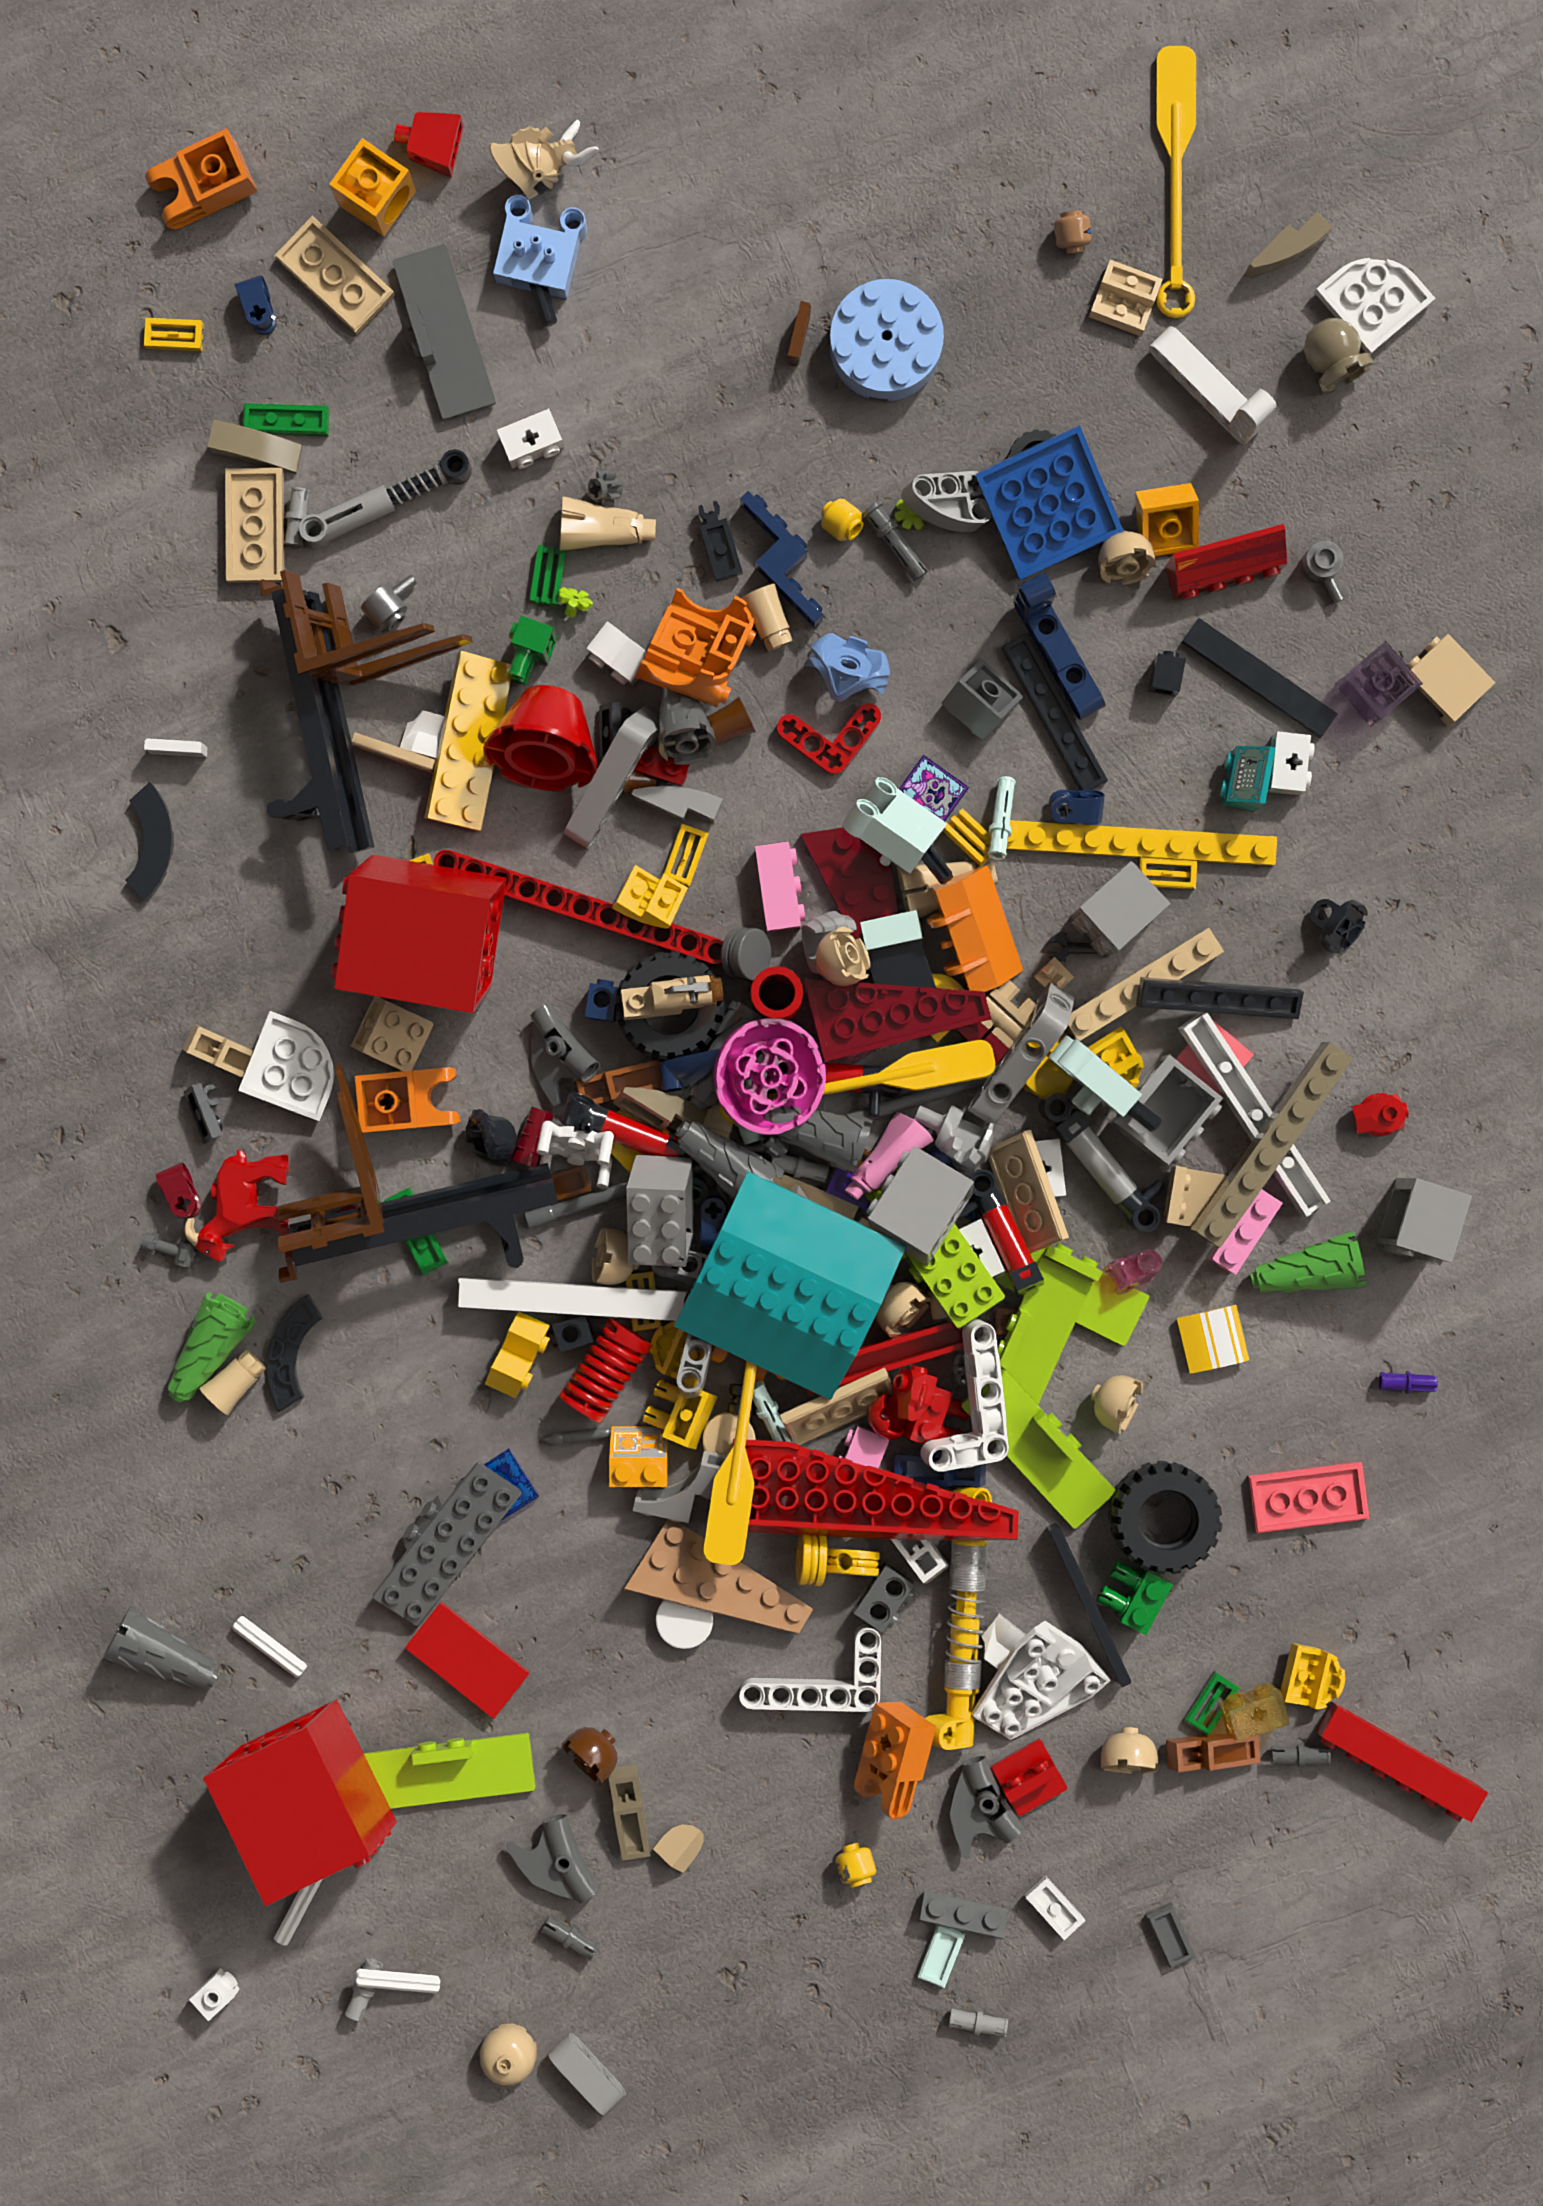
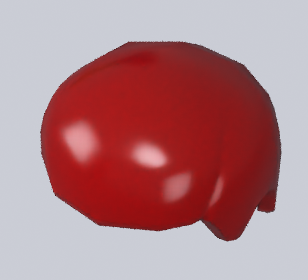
[867,1393,906,1440]

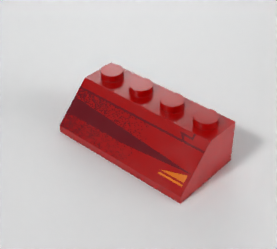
[1165,524,1287,601]

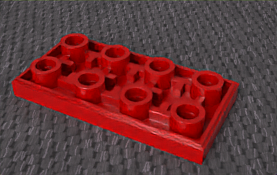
[405,1601,530,1719]

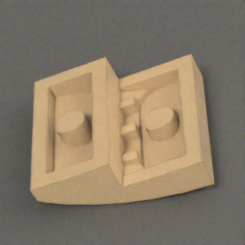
[1089,260,1163,336]

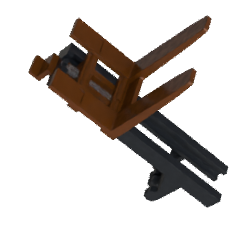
[258,570,473,853]
[278,1064,558,1283]

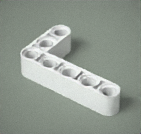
[1149,326,1277,444]
[739,1623,881,1712]

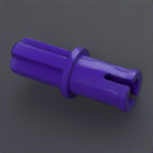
[1379,1371,1438,1394]

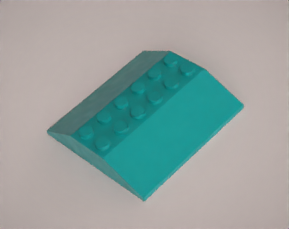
[674,1171,906,1400]

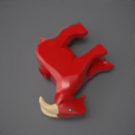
[184,1150,289,1262]

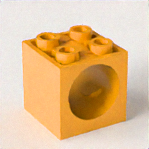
[329,138,416,237]

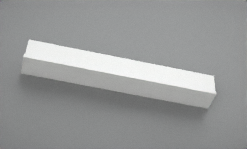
[1178,1012,1330,1217]
[458,1277,689,1321]

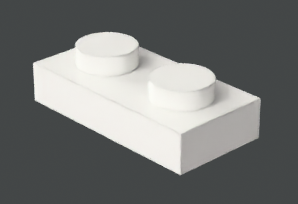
[1025,1875,1085,1940]

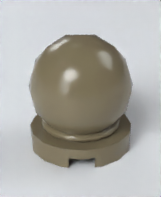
[1304,318,1374,393]

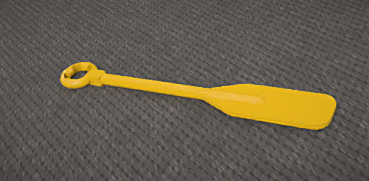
[1156,46,1196,319]
[719,1040,995,1124]
[704,1360,757,1565]

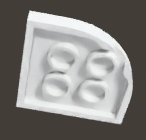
[1314,258,1435,355]
[238,1011,334,1121]

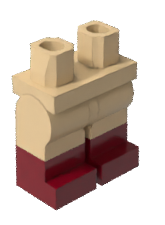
[955,980,1036,1066]

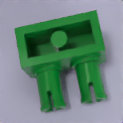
[508,615,558,685]
[1096,1560,1173,1635]

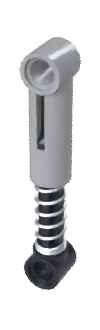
[299,449,472,549]

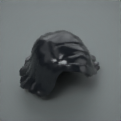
[464,1109,517,1167]

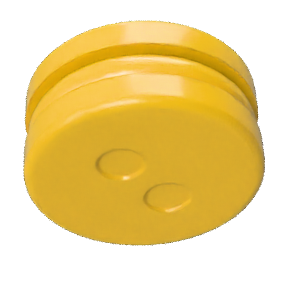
[795,1535,827,1586]
[826,1548,880,1576]

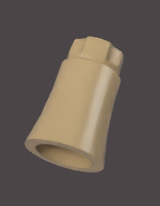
[741,584,792,652]
[199,1350,266,1415]

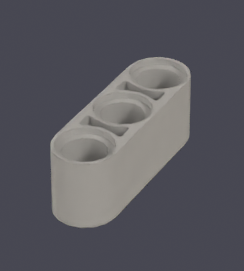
[548,2033,626,2115]

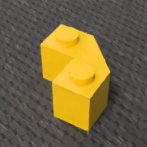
[485,1311,550,1399]

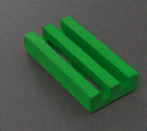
[530,545,567,606]
[1184,1671,1240,1736]

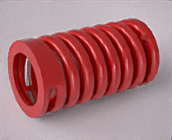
[751,966,803,1021]
[559,1317,653,1423]

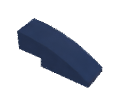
[894,1454,986,1487]

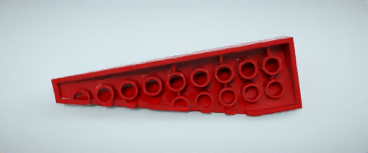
[732,1439,1019,1540]

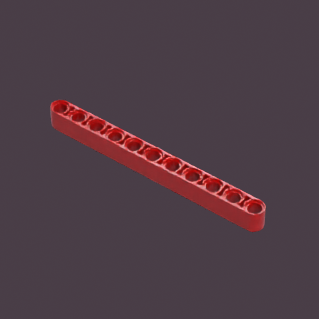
[433,849,724,966]

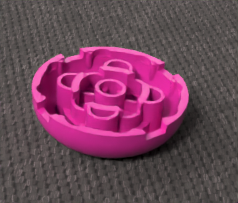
[713,1018,826,1134]

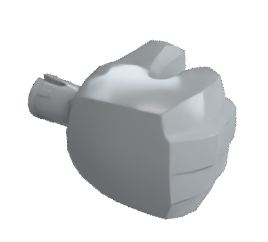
[801,911,857,981]
[914,1105,994,1171]

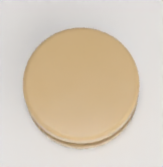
[703,1412,755,1455]

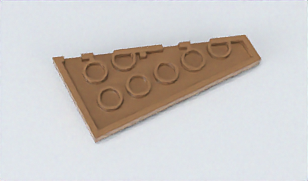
[623,1519,813,1635]

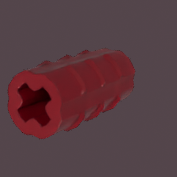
[512,1106,554,1167]

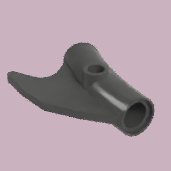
[530,1004,600,1106]
[949,1756,1024,1859]
[506,1814,600,1904]

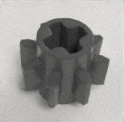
[588,471,623,507]

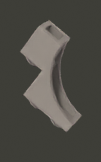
[633,1451,728,1523]

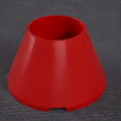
[483,685,597,791]

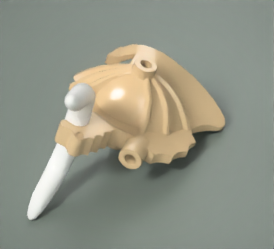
[489,120,599,200]

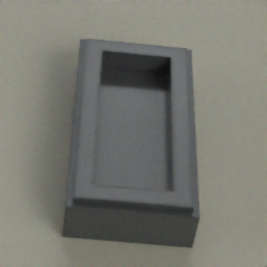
[1146,1902,1196,1969]

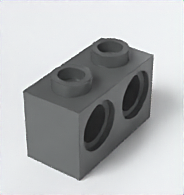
[853,1562,915,1633]

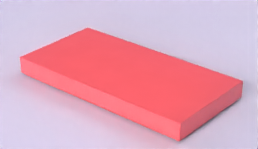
[1247,1461,1369,1533]

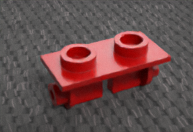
[634,747,690,786]

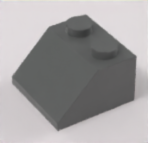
[941,659,1024,740]

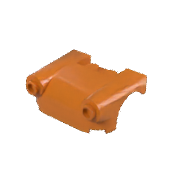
[636,588,757,707]

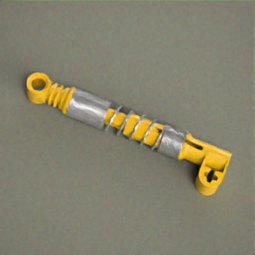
[925,1486,992,1750]

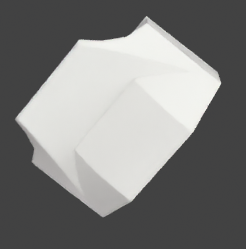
[400,710,445,760]
[981,1613,1026,1670]

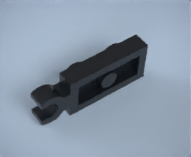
[698,501,743,582]

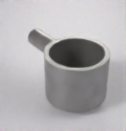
[1301,541,1345,604]
[361,575,417,631]

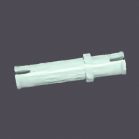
[988,776,1016,860]
[752,1381,793,1443]

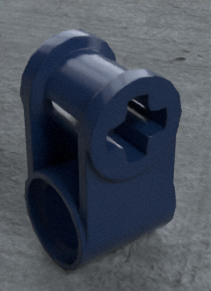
[235,275,277,335]
[1049,790,1105,825]
[700,1195,727,1250]

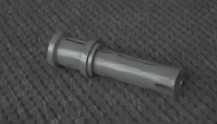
[862,500,929,582]

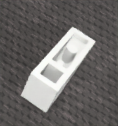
[891,1539,950,1583]

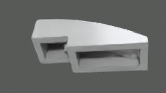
[631,786,724,823]

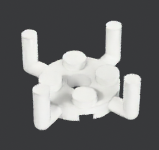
[536,1121,614,1189]

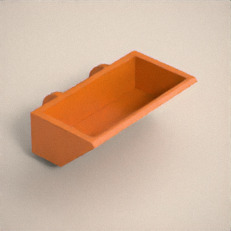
[927,865,1023,992]

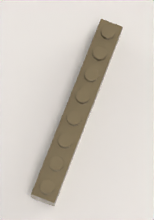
[1191,1042,1353,1248]

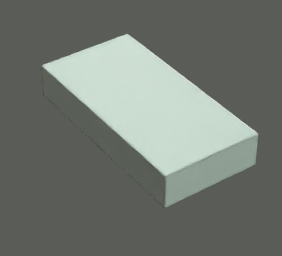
[860,910,923,951]
[917,1926,965,1988]

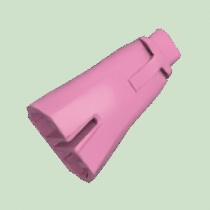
[845,1112,933,1200]

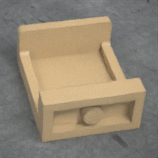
[1401,634,1496,726]

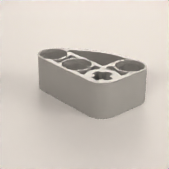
[902,471,992,532]

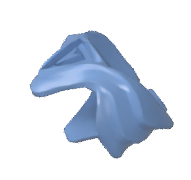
[804,633,890,701]

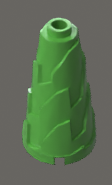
[1250,1231,1366,1293]
[167,1292,256,1403]

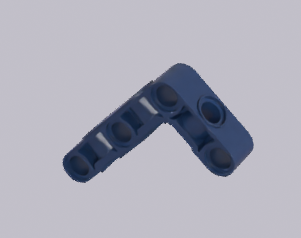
[1013,573,1106,720]

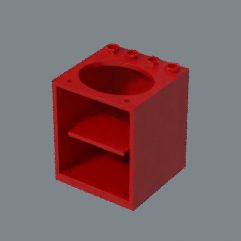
[331,854,507,1013]
[203,1699,397,1906]

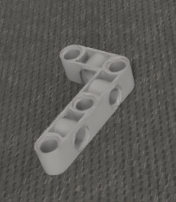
[968,982,1074,1125]

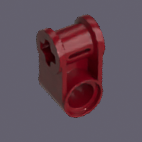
[156,1162,202,1218]

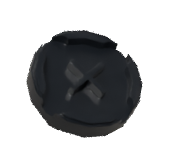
[1310,899,1368,954]

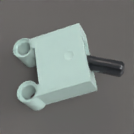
[843,777,953,885]
[1048,1035,1162,1132]

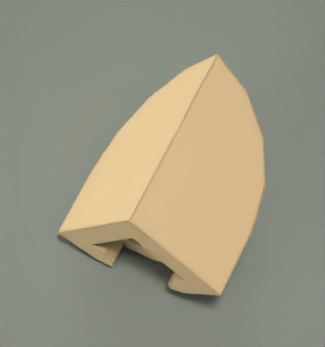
[653,1824,704,1873]

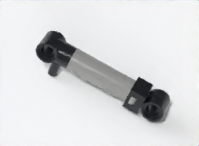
[1038,1093,1165,1232]

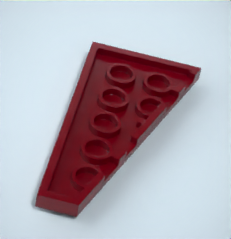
[800,827,899,972]
[804,979,991,1062]

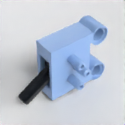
[493,195,587,327]

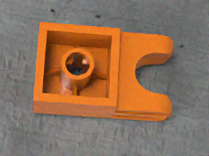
[145,128,258,230]
[355,1067,461,1133]
[854,1701,936,1820]

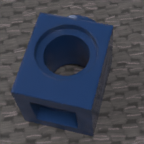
[585,979,619,1023]

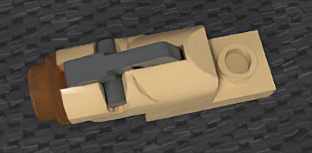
[620,975,723,1020]

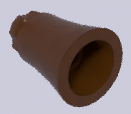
[707,696,756,747]

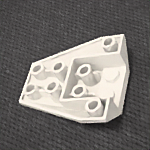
[971,1621,1111,1740]

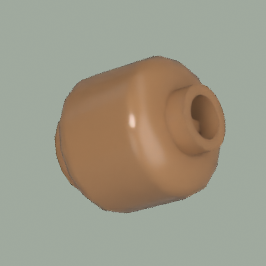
[1054,210,1092,254]

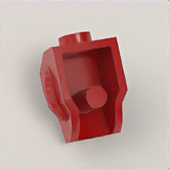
[1351,1093,1409,1137]
[892,1365,937,1421]

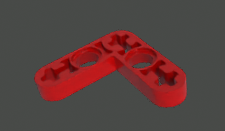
[777,703,881,775]

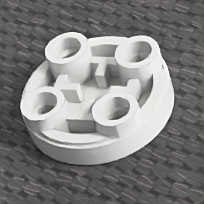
[656,1600,713,1649]

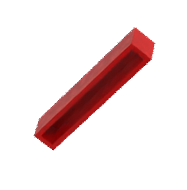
[806,1320,964,1395]
[1315,1701,1488,1823]

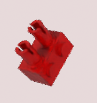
[902,1385,970,1444]

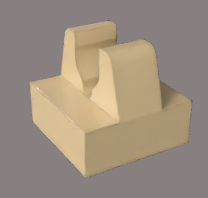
[1033,957,1074,989]

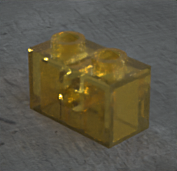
[1219,1683,1290,1743]

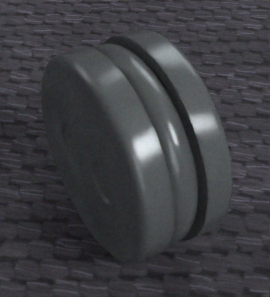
[721,927,771,981]

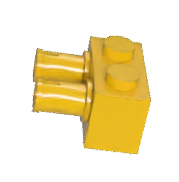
[643,1379,718,1449]

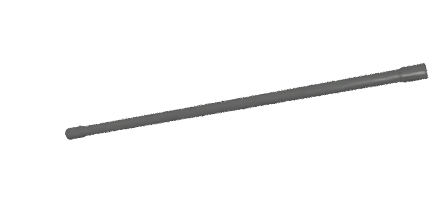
[525,1064,999,1228]

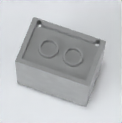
[1071,861,1171,957]
[1108,1054,1223,1165]
[866,1146,974,1266]
[626,1155,694,1267]
[1376,1178,1472,1266]

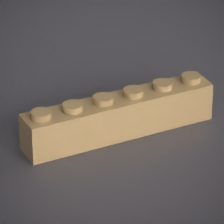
[1066,928,1224,1041]

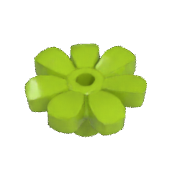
[894,499,926,531]
[558,587,593,618]

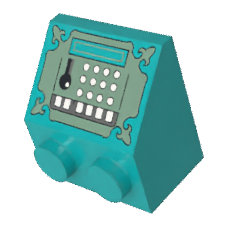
[1219,746,1276,812]

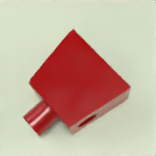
[394,112,464,177]

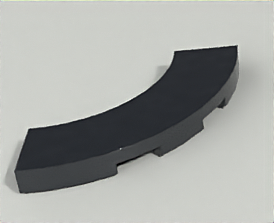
[125,782,174,902]
[267,1294,323,1412]

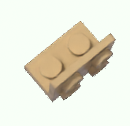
[351,996,433,1071]
[1162,1166,1227,1227]

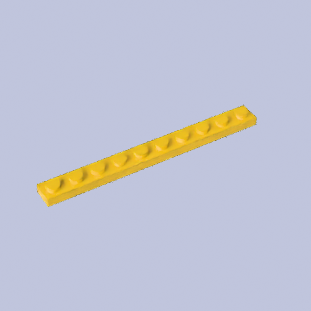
[1006,820,1277,866]

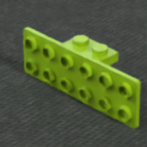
[864,1166,1005,1329]
[978,1243,1149,1346]
[997,1257,1094,1405]
[961,1368,1116,1529]
[364,1733,536,1809]

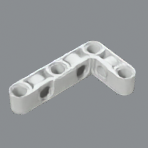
[921,1319,1009,1471]

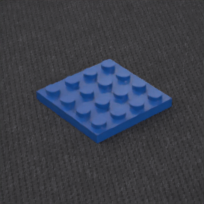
[974,425,1124,580]

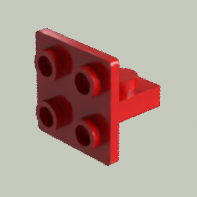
[991,1738,1068,1816]

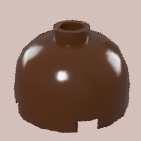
[561,1727,618,1785]

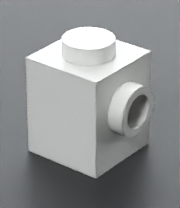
[189,1968,239,2021]

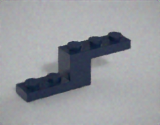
[740,491,823,628]

